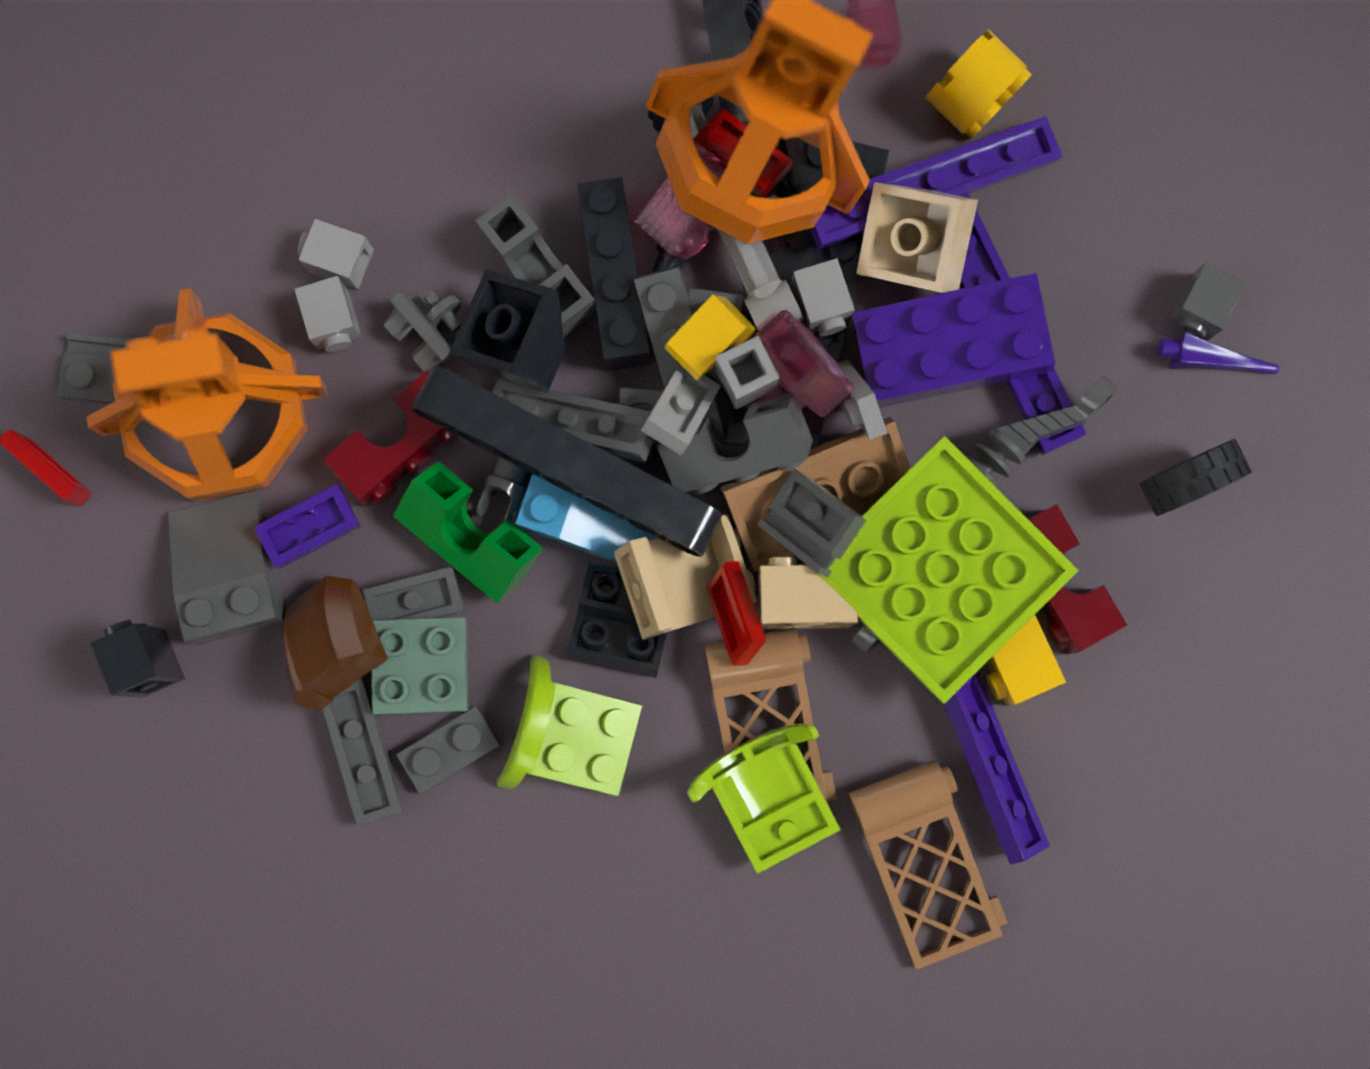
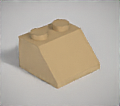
[856,182,978,293]
[757,557,858,629]

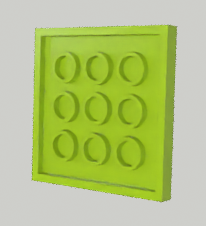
[815,436,1079,704]

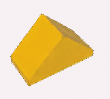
[664,294,758,380]

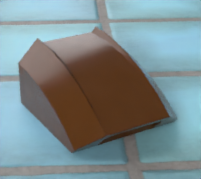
[284,576,388,711]

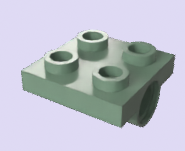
[372,617,469,714]

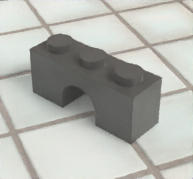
[475,193,597,338]
[656,391,813,494]

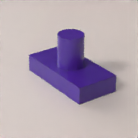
[254,484,361,569]

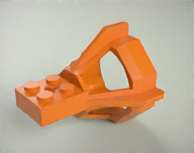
[646,0,873,244]
[86,288,327,502]

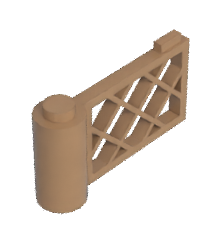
[704,627,837,806]
[848,760,1008,970]

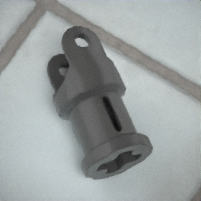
[477,457,527,522]

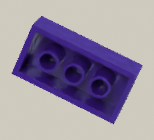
[853,273,1056,408]

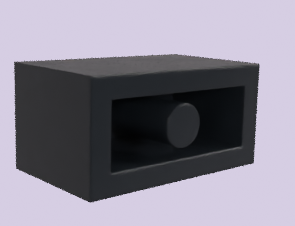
[90,620,185,698]

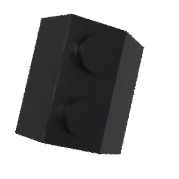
[449,269,566,394]

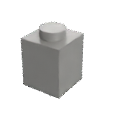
[298,219,374,290]
[790,258,854,336]
[294,276,362,352]
[715,336,780,409]

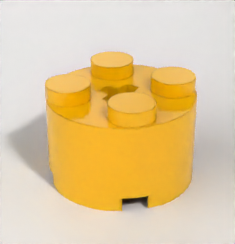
[925,29,1032,139]

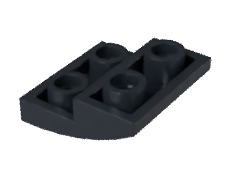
[567,563,667,678]

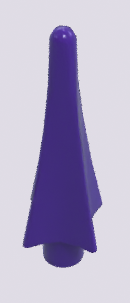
[1157,332,1279,374]

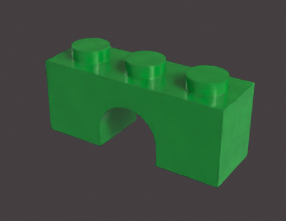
[393,461,543,604]

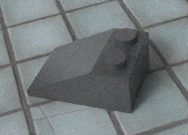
[168,490,286,645]

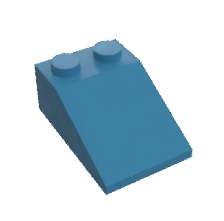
[515,474,673,562]

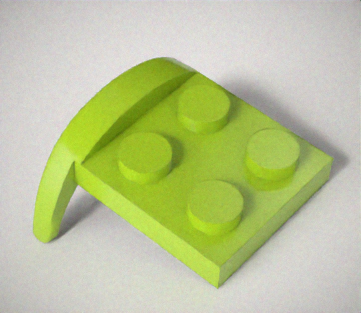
[497,655,642,796]
[687,724,841,874]

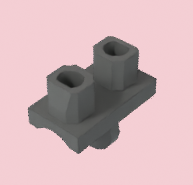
[384,291,462,372]

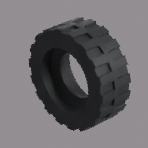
[1139,439,1252,516]

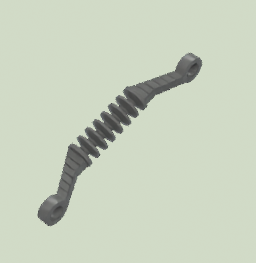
[852,375,1118,654]

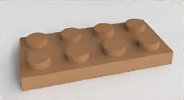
[720,417,911,573]

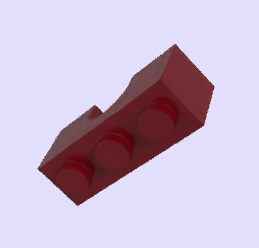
[322,369,458,507]
[1028,504,1128,654]

